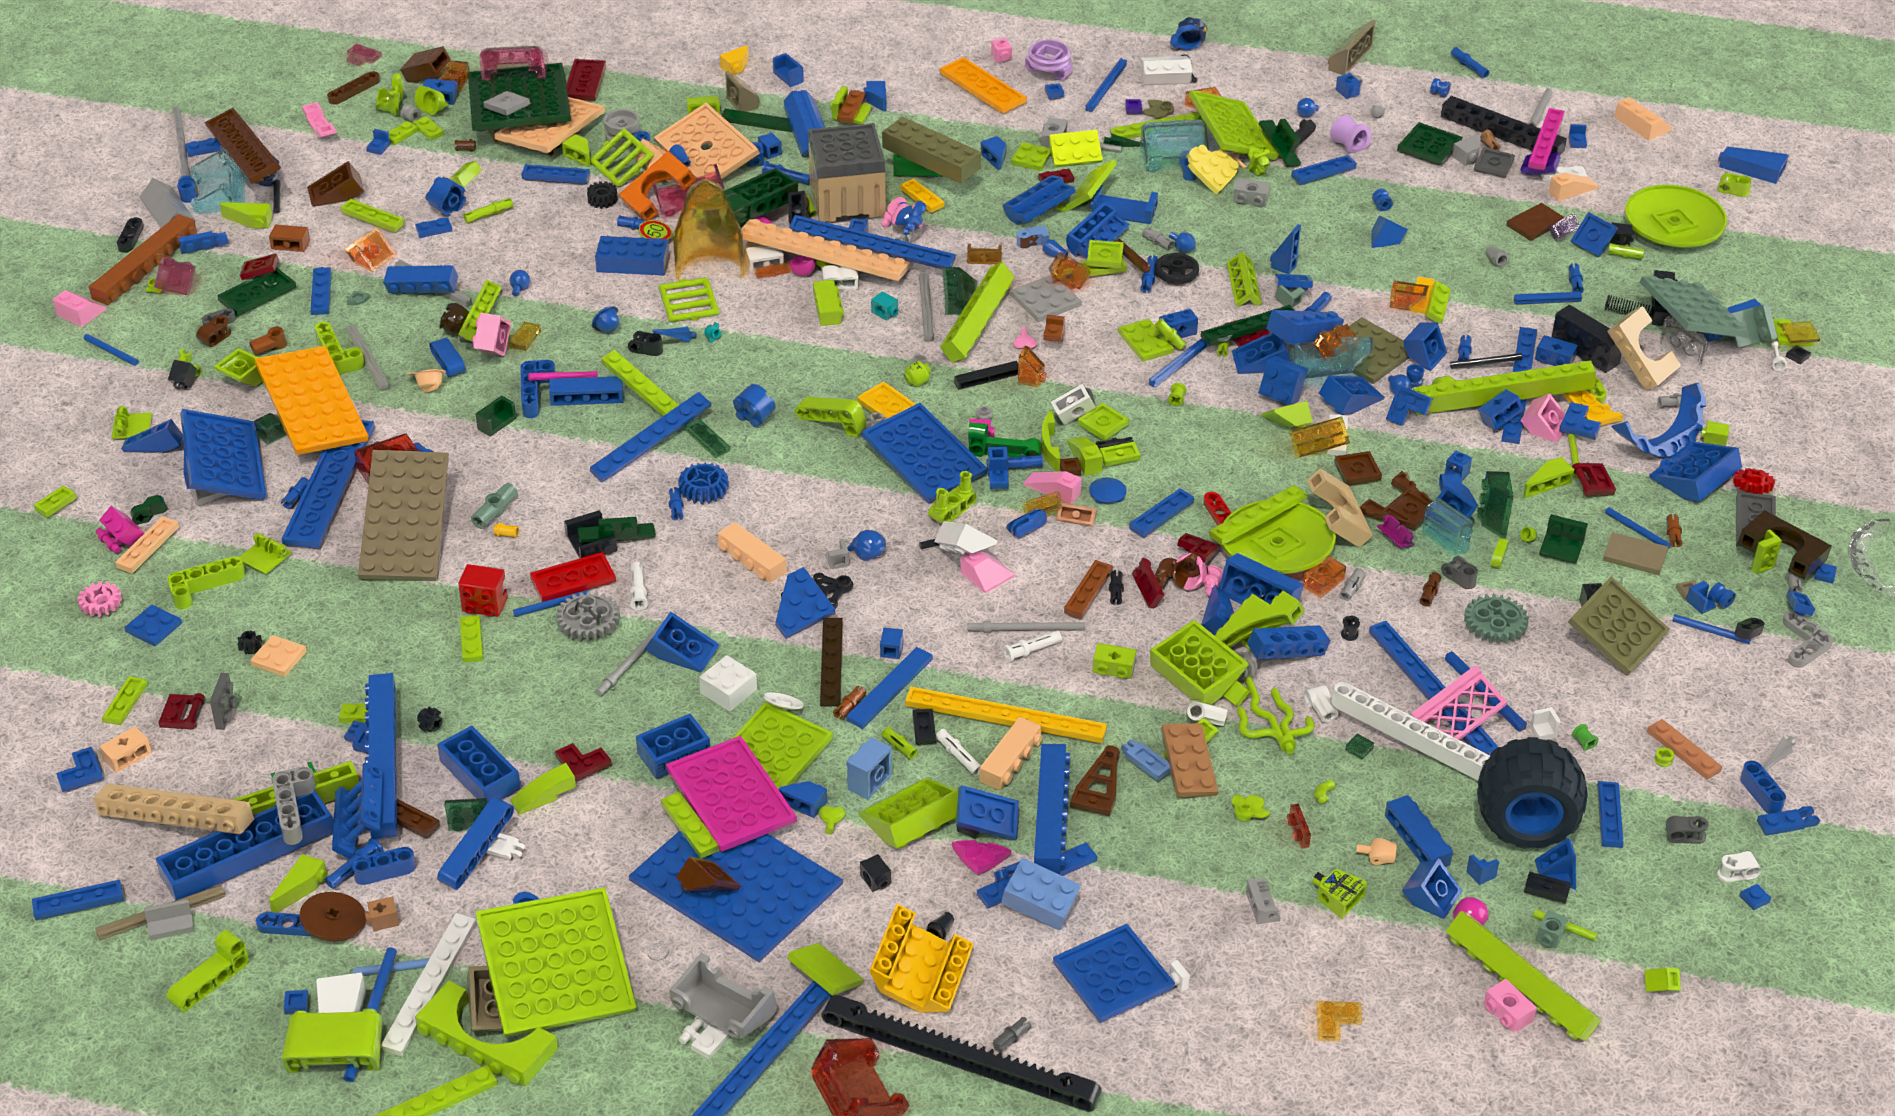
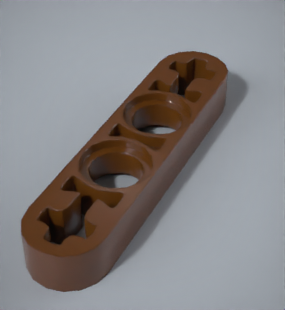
[327,71,380,105]

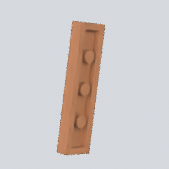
[1647,719,1723,780]

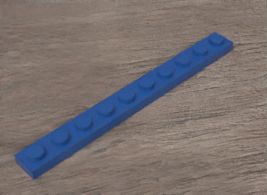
[789,215,956,271]
[1501,327,1538,444]
[1369,621,1499,756]
[692,981,832,1116]

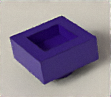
[1125,99,1142,114]

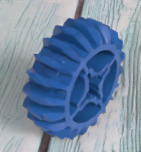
[678,462,729,505]

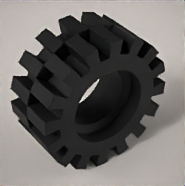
[587,181,618,209]

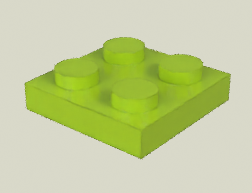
[1011,142,1052,171]
[1087,240,1124,268]
[1077,403,1129,441]

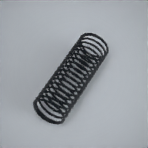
[1605,295,1654,318]

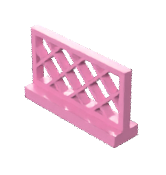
[1411,665,1508,740]

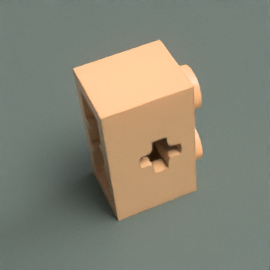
[99,726,152,773]

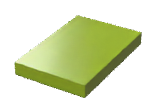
[787,943,864,995]

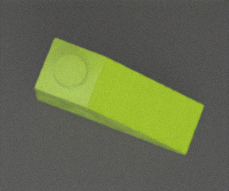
[220,202,273,229]
[1066,436,1103,476]
[1523,457,1574,498]
[269,854,328,913]

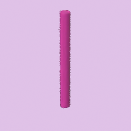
[528,371,598,380]

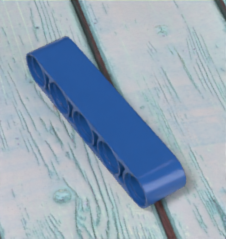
[437,797,514,890]

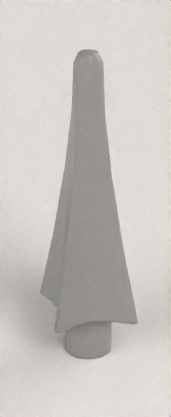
[1763,736,1796,771]

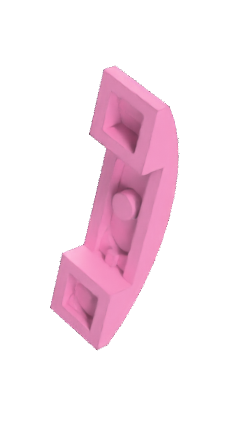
[302,102,337,137]

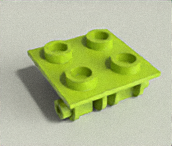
[111,406,152,439]
[240,533,292,575]

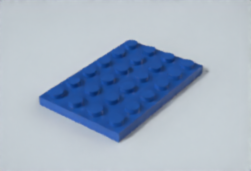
[862,403,988,504]
[180,409,266,500]

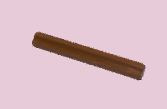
[1114,239,1151,273]

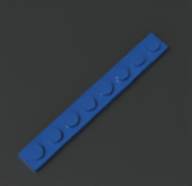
[590,392,711,482]

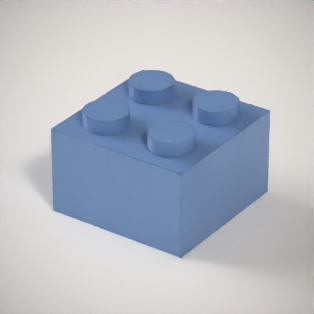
[846,737,892,800]

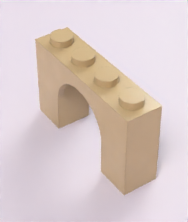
[1607,306,1681,390]
[1307,468,1373,547]

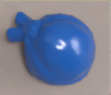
[847,530,886,561]

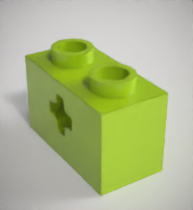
[1092,643,1137,679]

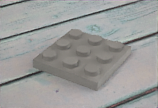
[1010,274,1082,322]

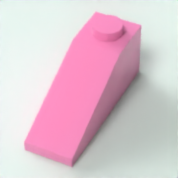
[1023,471,1082,504]

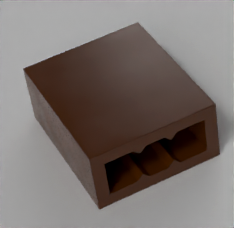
[400,46,451,83]

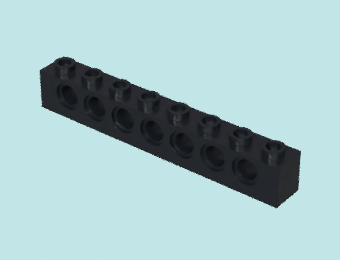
[1440,95,1567,155]

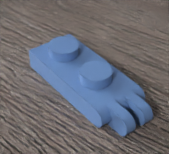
[1121,739,1171,782]

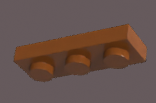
[837,90,866,124]

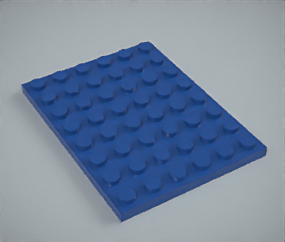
[629,830,843,963]

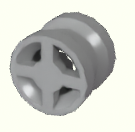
[401,104,421,123]

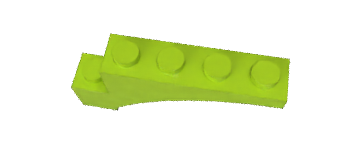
[1215,591,1305,648]

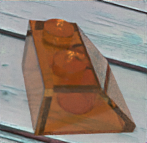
[344,227,397,272]

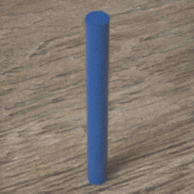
[84,334,139,366]
[1605,507,1671,549]
[513,590,588,617]
[1672,614,1751,644]

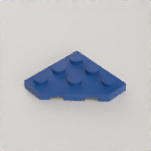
[775,567,836,639]

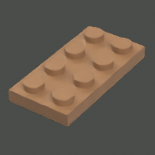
[1161,723,1218,797]

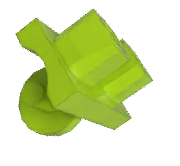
[1247,148,1270,177]

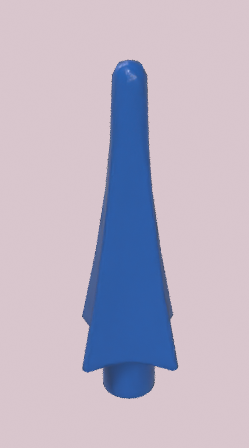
[652,326,696,342]

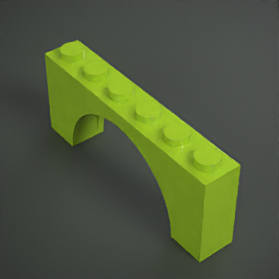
[415,980,558,1087]

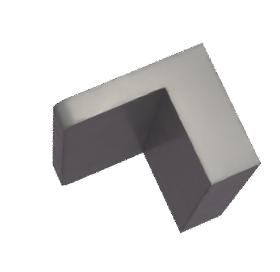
[144,900,194,941]

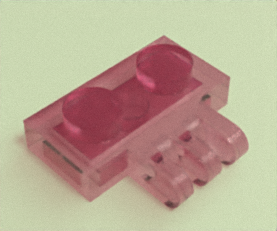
[347,43,382,67]

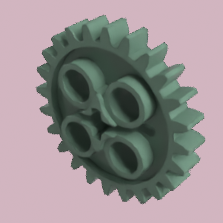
[1464,593,1529,644]

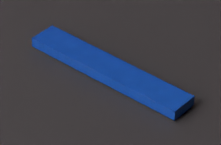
[846,647,933,729]

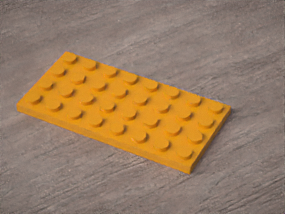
[255,346,369,455]

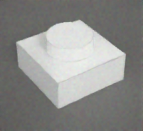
[1169,960,1190,992]

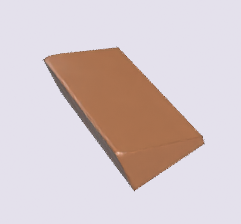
[1056,502,1097,527]

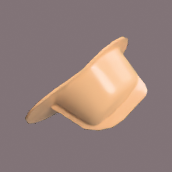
[406,369,446,392]

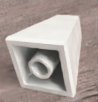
[316,973,367,1013]

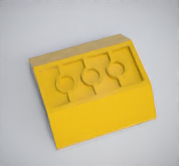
[869,903,974,1013]

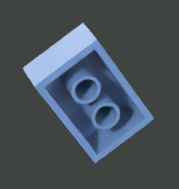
[1001,858,1081,930]

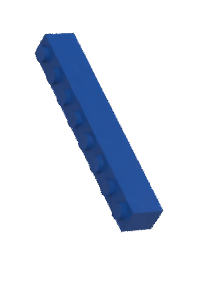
[1034,744,1070,874]

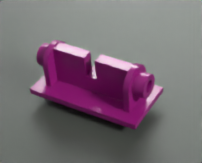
[1377,515,1415,548]

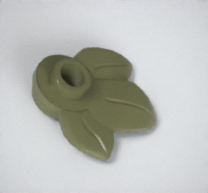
[1142,100,1174,119]

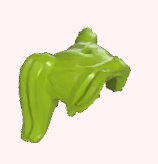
[375,73,403,117]

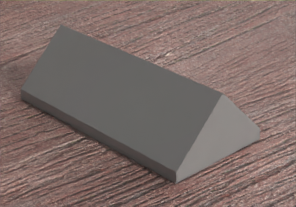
[140,178,195,228]

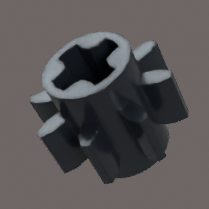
[237,631,262,655]
[417,706,443,732]

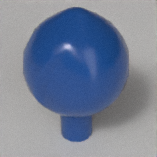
[1297,98,1319,117]
[1168,231,1196,253]
[509,270,530,296]
[1388,374,1411,395]

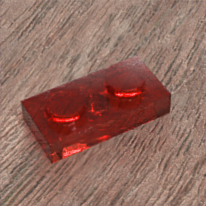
[1287,803,1311,849]

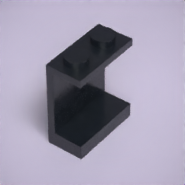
[564,510,617,558]

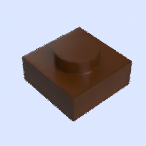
[1060,457,1081,475]

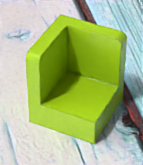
[1644,967,1681,992]

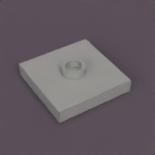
[483,91,530,116]

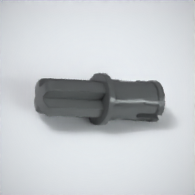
[993,1017,1031,1051]

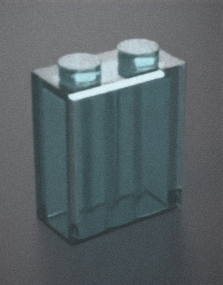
[1422,498,1473,556]

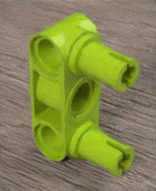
[928,471,977,524]

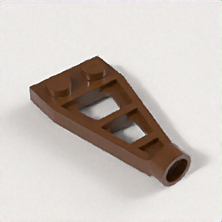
[1070,745,1120,817]

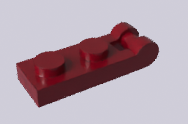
[1132,558,1164,609]

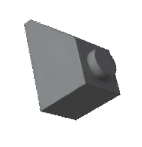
[1452,133,1480,166]

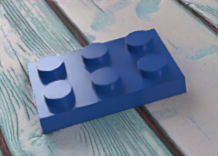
[956,785,1019,841]

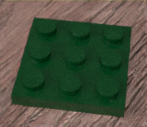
[1397,122,1463,166]

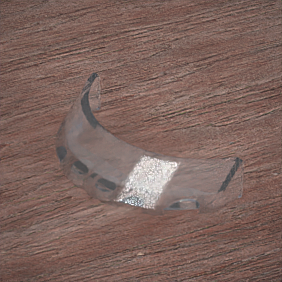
[1848,519,1895,605]

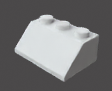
[1140,56,1192,85]
[934,521,997,555]

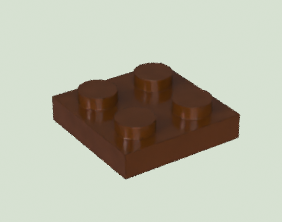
[1334,451,1382,485]

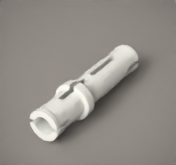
[936,729,981,777]

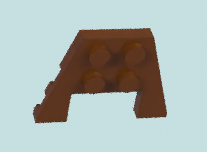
[1360,471,1434,530]

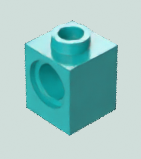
[871,291,899,321]

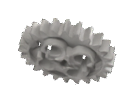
[556,591,620,642]

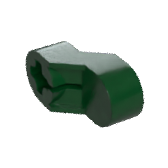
[130,495,167,525]

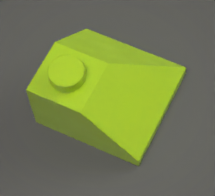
[213,348,262,386]
[1261,401,1313,430]

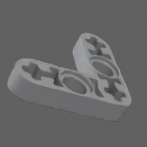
[1783,611,1833,668]

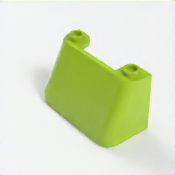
[282,1009,382,1073]

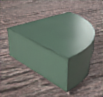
[347,291,370,305]

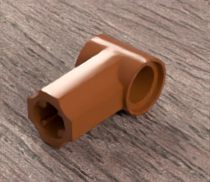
[249,326,287,355]

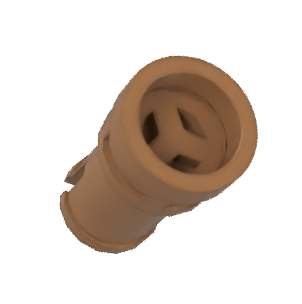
[1480,130,1500,151]

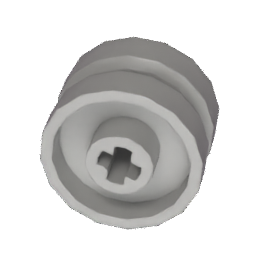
[604,109,640,148]

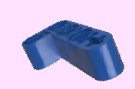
[520,360,556,419]

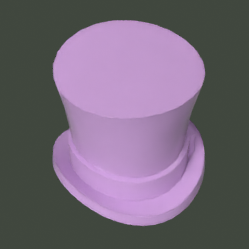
[1330,115,1371,153]

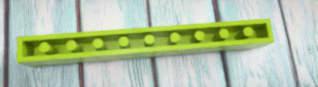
[1413,361,1596,415]

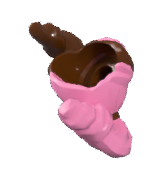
[1155,553,1223,596]

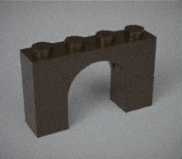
[1737,510,1832,580]

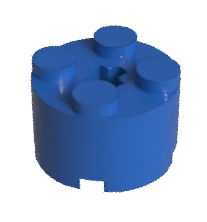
[425,177,466,216]
[733,384,776,428]

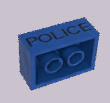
[636,713,710,779]

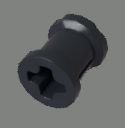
[1341,616,1360,641]

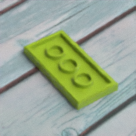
[1065,159,1117,210]

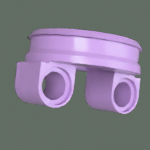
[1025,40,1073,81]

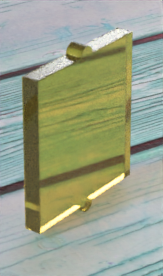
[1781,321,1820,344]

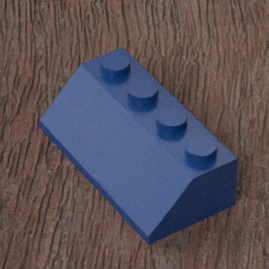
[1219,553,1304,605]

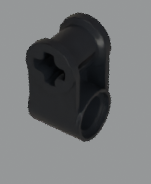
[628,331,663,356]

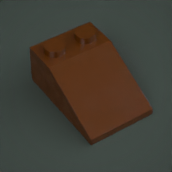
[307,161,364,206]

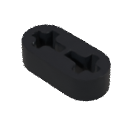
[1735,618,1765,640]

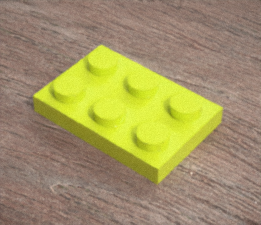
[1049,130,1103,167]

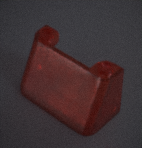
[811,1038,909,1116]

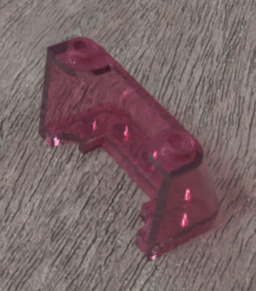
[479,46,548,80]

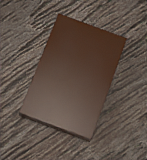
[1506,202,1566,241]

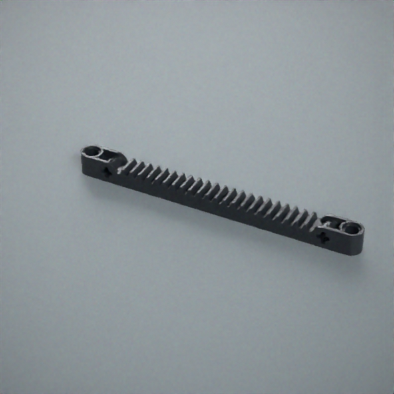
[821,995,1102,1112]

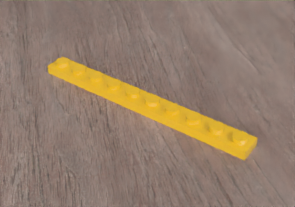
[905,686,1107,743]

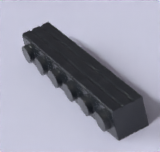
[954,361,1020,390]

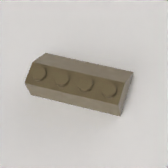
[1327,20,1376,75]

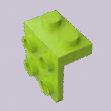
[830,86,872,124]

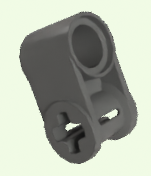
[1441,556,1478,589]
[1666,816,1709,844]

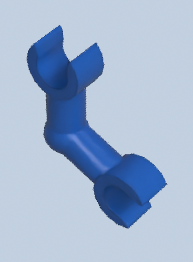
[993,861,1020,881]

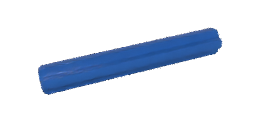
[1514,292,1582,304]

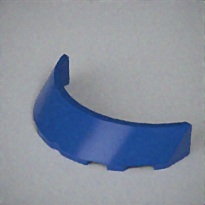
[1611,382,1706,457]

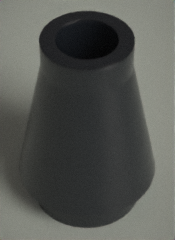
[926,912,954,939]

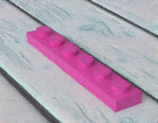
[1528,108,1565,170]

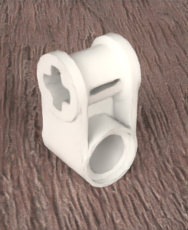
[1717,851,1762,882]

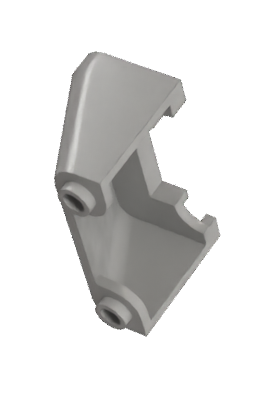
[669,953,776,1038]

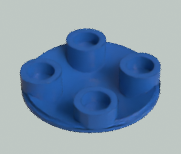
[1089,477,1127,504]

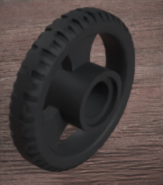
[1155,253,1199,284]

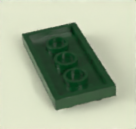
[217,267,296,316]

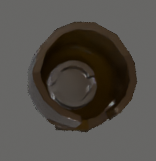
[439,303,469,336]

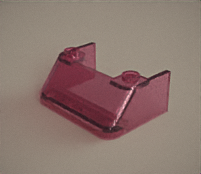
[652,164,725,217]

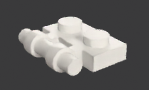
[679,1016,730,1060]

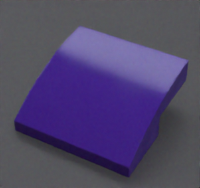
[1520,152,1561,174]

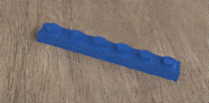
[977,843,1097,909]

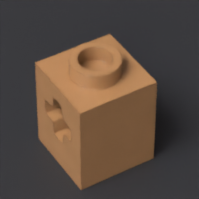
[365,896,399,932]

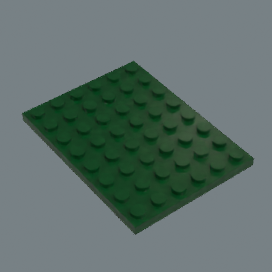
[467,63,571,132]

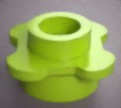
[146,278,166,293]

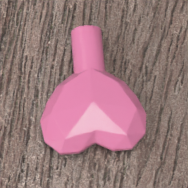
[1013,328,1036,349]

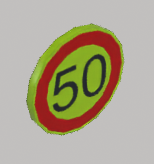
[639,220,672,241]

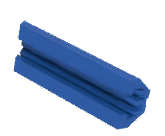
[783,90,826,156]

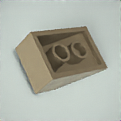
[467,966,502,1031]

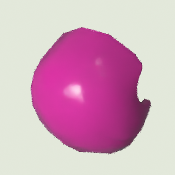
[789,255,816,276]
[1453,897,1489,925]

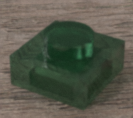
[1345,733,1374,759]

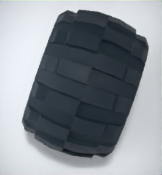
[1477,737,1588,849]

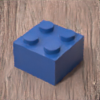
[1258,356,1308,405]

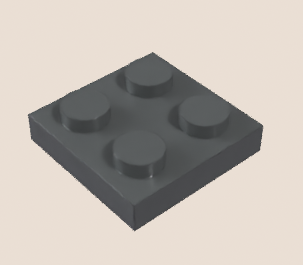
[1474,147,1515,177]
[210,673,237,730]

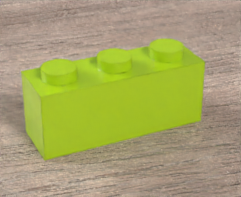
[813,280,844,326]

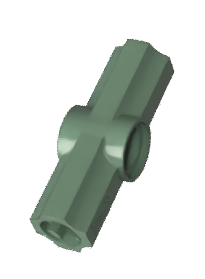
[471,482,518,529]

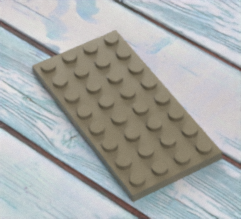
[358,450,449,581]

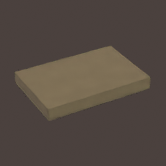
[1603,532,1668,575]

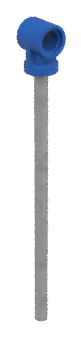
[173,106,197,203]

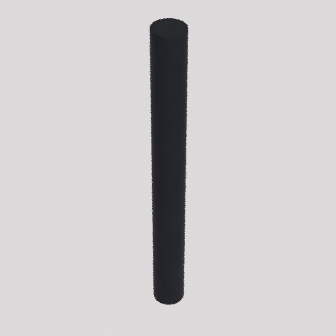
[1450,353,1522,369]

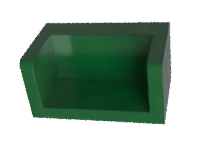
[475,395,516,437]

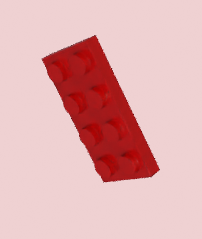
[530,552,616,602]

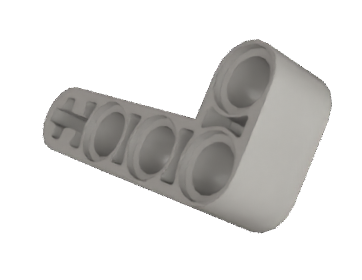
[272,767,316,845]

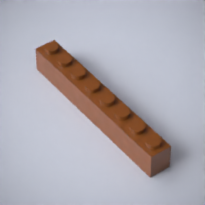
[89,214,197,306]

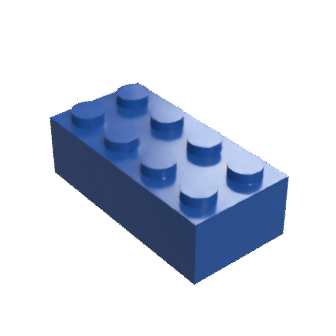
[595,236,669,276]
[437,725,521,807]

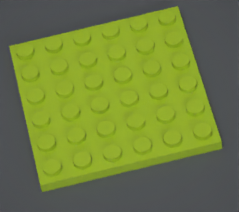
[475,887,636,1038]

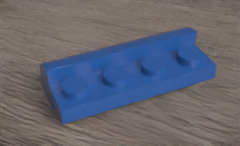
[1002,175,1076,226]
[1066,202,1130,259]

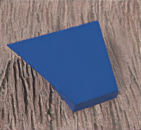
[1371,215,1408,248]
[1535,838,1576,890]

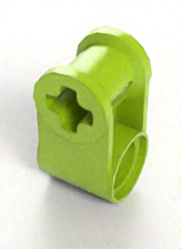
[1717,173,1752,197]

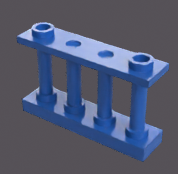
[332,762,383,859]

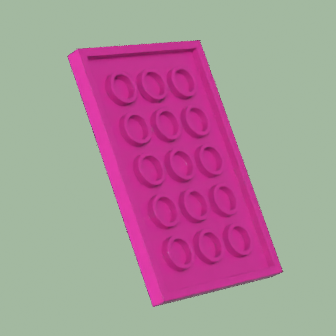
[666,736,797,852]

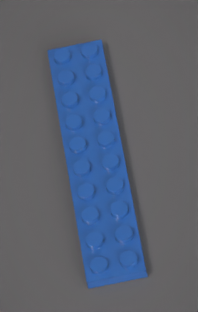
[282,420,375,549]

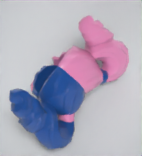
[881,197,926,235]

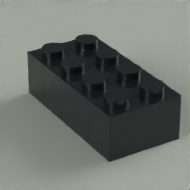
[1551,304,1622,373]

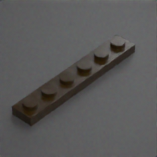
[820,618,843,707]

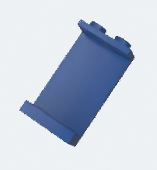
[1090,184,1158,225]

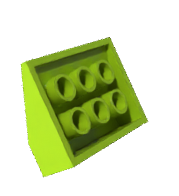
[1150,620,1249,705]
[858,777,958,848]

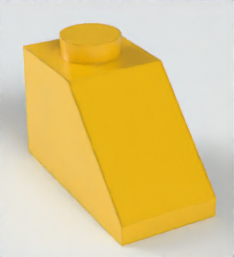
[720,45,749,75]

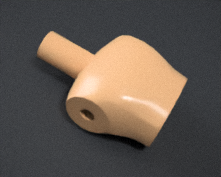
[1356,838,1396,865]

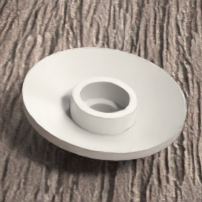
[764,692,804,711]

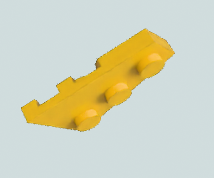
[1563,390,1623,426]

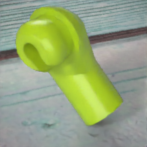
[1314,779,1336,804]

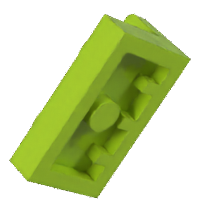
[1751,530,1782,575]

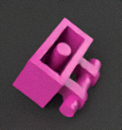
[96,506,145,554]

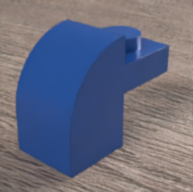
[988,447,1009,489]

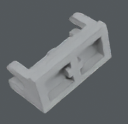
[1246,878,1280,924]

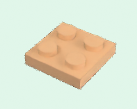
[250,635,307,677]

